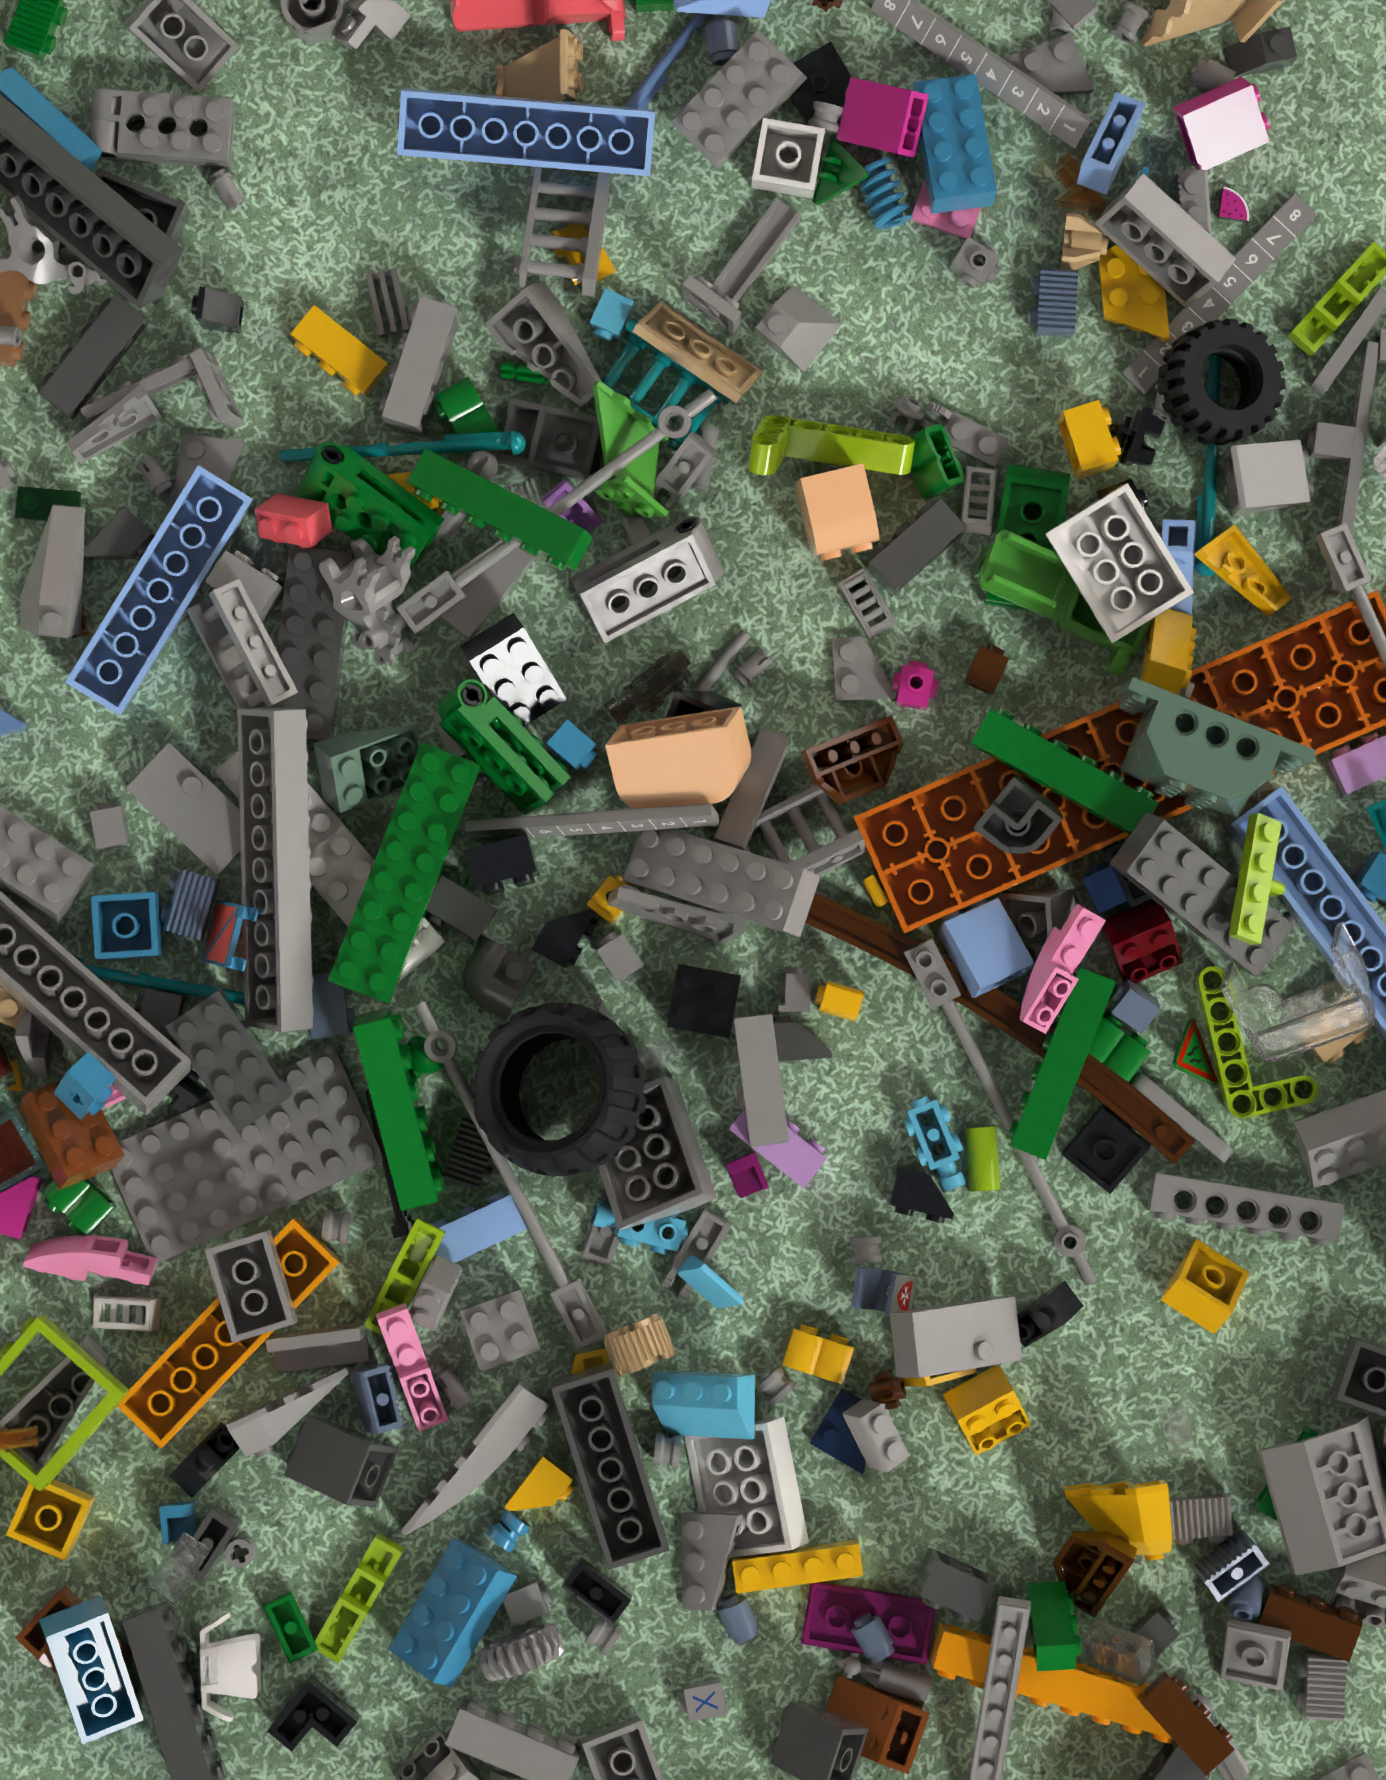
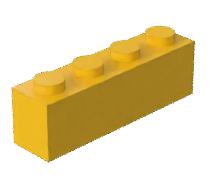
[1141,609,1197,695]
[732,1539,863,1594]

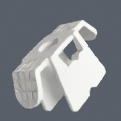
[200,1612,262,1722]

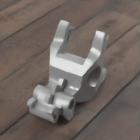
[0,195,108,294]
[319,536,415,666]

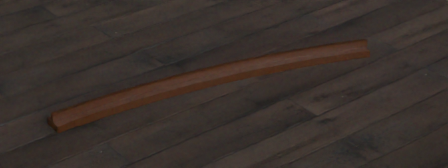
[805,893,1195,1164]

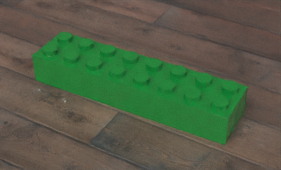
[328,742,481,1006]

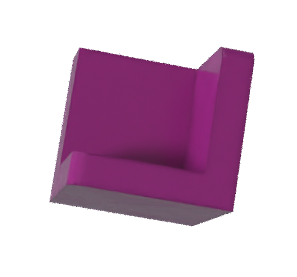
[725,1152,769,1198]

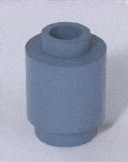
[704,16,739,66]
[1228,1574,1265,1621]
[717,1593,758,1644]
[851,1612,895,1663]

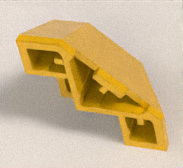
[1062,1480,1172,1561]

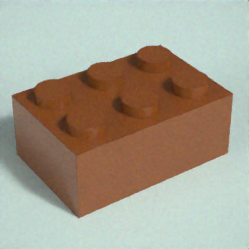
[18,1080,124,1191]

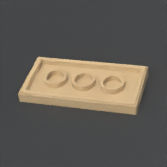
[632,301,763,403]

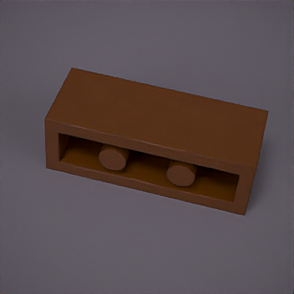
[1258,1584,1363,1662]
[1136,1671,1235,1776]

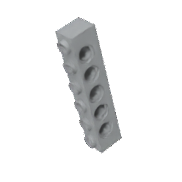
[1147,1172,1345,1247]

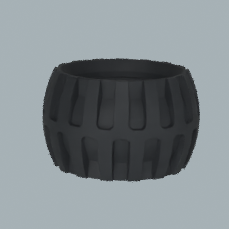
[470,1002,647,1176]

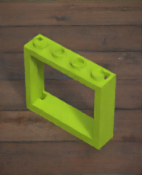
[0,1315,130,1492]

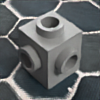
[950,237,1001,289]

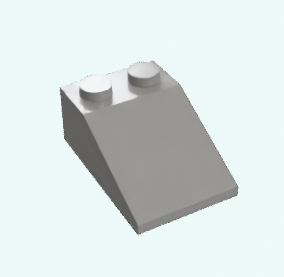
[122,0,240,93]

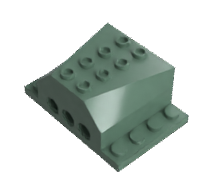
[1113,677,1316,819]

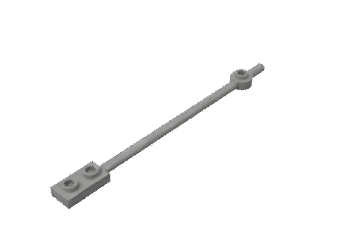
[396,388,717,634]
[1315,523,1386,668]
[904,938,1097,1286]
[414,1000,608,1349]

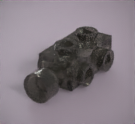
[604,649,692,725]

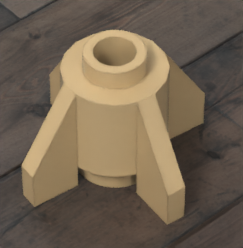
[1060,213,1108,270]

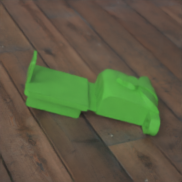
[973,530,1152,677]

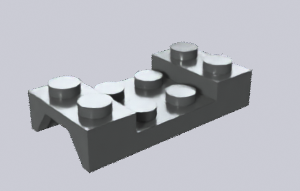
[496,398,605,481]

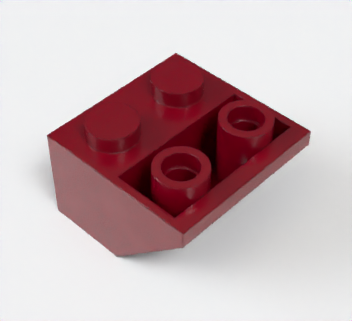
[1101,899,1183,983]

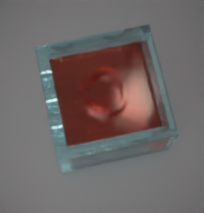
[0,1111,45,1192]

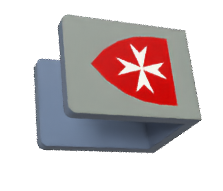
[851,1267,918,1316]

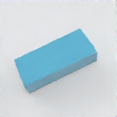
[677,1255,744,1308]

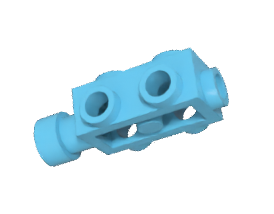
[903,1096,966,1193]
[591,1201,688,1255]

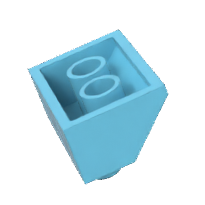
[652,1370,755,1439]

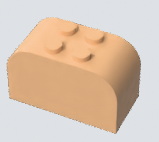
[794,463,879,561]
[605,706,751,809]

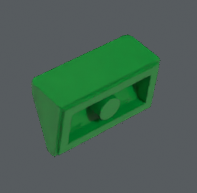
[261,1591,319,1664]

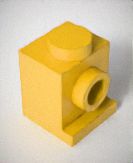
[586,875,633,925]

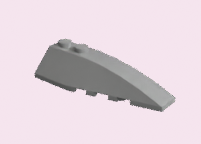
[400,1379,551,1536]

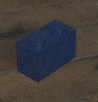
[1081,863,1127,914]

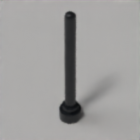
[366,1089,415,1239]

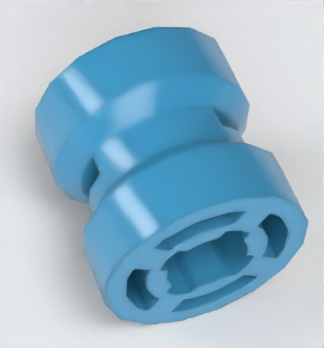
[486,1509,531,1552]

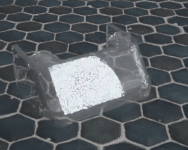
[1221,922,1375,1062]

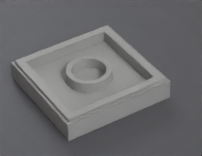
[1219,1618,1292,1691]

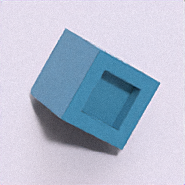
[159,1500,197,1545]

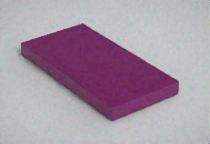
[801,1582,936,1665]

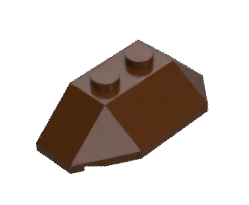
[801,715,904,805]
[1053,1531,1137,1618]

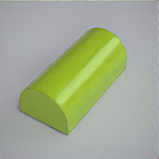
[964,1126,1001,1192]

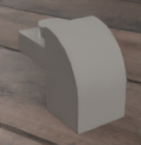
[335,0,411,50]

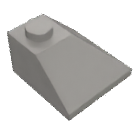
[754,285,842,373]

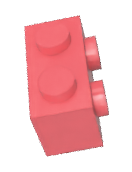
[255,493,332,548]

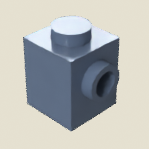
[1108,978,1161,1033]

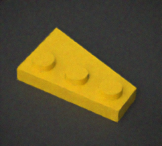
[1194,524,1293,617]

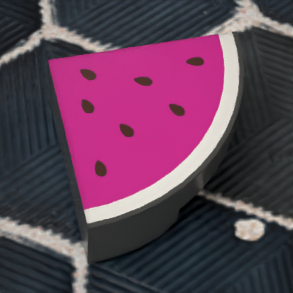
[1218,186,1250,223]

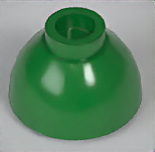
[407,1036,444,1079]

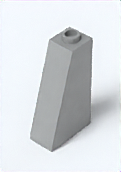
[440,540,540,640]

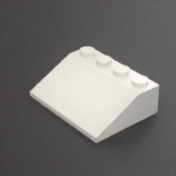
[1045,483,1194,643]
[684,1416,809,1558]

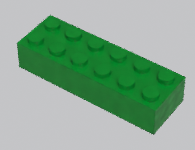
[353,1007,444,1211]

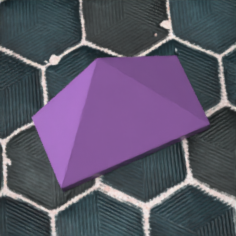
[541,479,603,533]

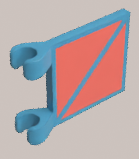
[202,900,259,972]

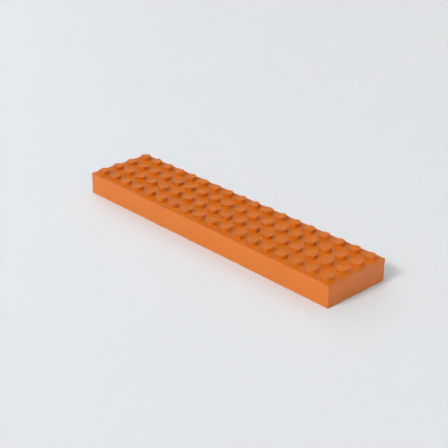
[852,590,1386,935]

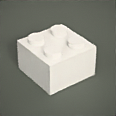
[751,118,825,199]

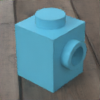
[589,288,634,342]

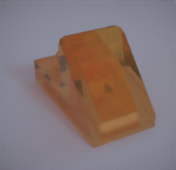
[1054,153,1106,213]

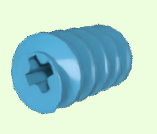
[860,157,913,229]

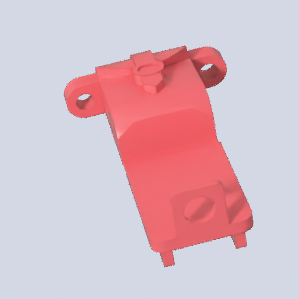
[450,0,626,42]

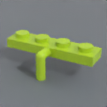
[1228,813,1285,945]

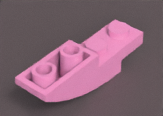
[1019,903,1106,1034]
[23,1235,158,1286]
[375,1303,448,1431]

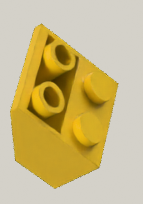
[943,1364,1031,1456]

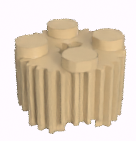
[603,1313,676,1378]

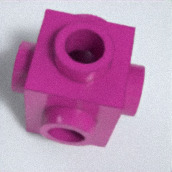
[891,661,938,711]

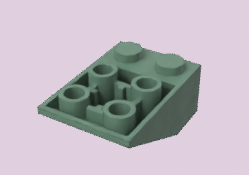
[314,725,419,813]

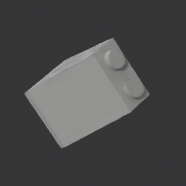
[1222,440,1314,517]

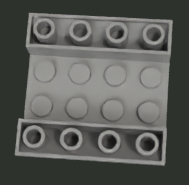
[1258,1414,1386,1576]

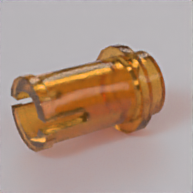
[0,1426,39,1453]

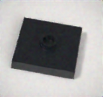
[790,42,851,125]
[1061,1105,1151,1194]

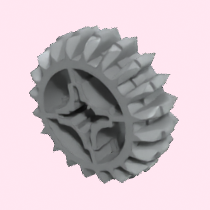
[477,1623,564,1681]

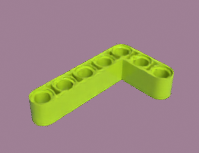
[748,415,915,475]
[1195,966,1318,1118]

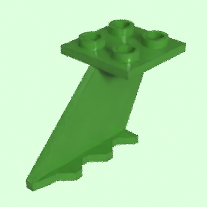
[587,381,669,519]

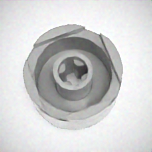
[280,0,347,43]

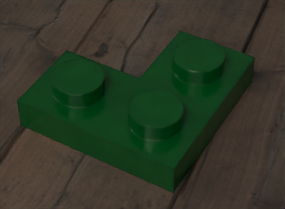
[15,486,82,522]

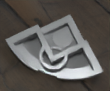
[15,1010,52,1079]

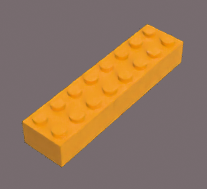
[117,1217,342,1449]
[929,1622,1173,1744]

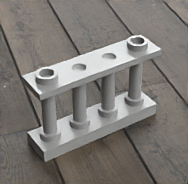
[514,167,611,297]
[187,578,298,708]
[745,783,867,876]

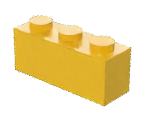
[290,305,390,397]

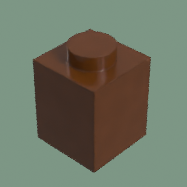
[963,644,1009,695]

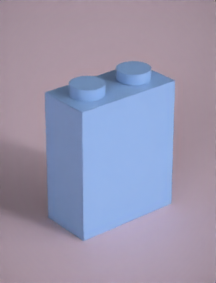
[937,898,1035,998]

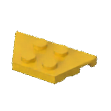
[1098,245,1170,342]

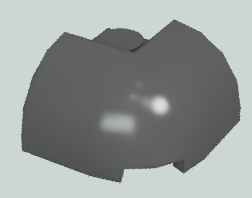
[973,775,1063,854]
[463,935,537,1020]

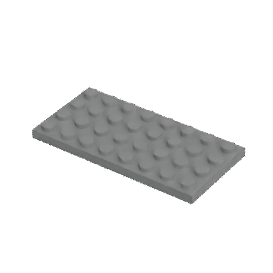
[111,1045,383,1264]

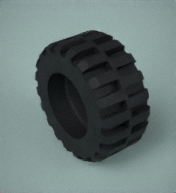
[1158,318,1285,445]

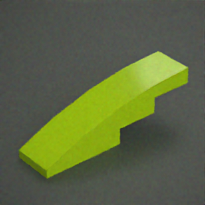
[1287,241,1386,357]
[365,1217,446,1336]
[315,1532,405,1664]

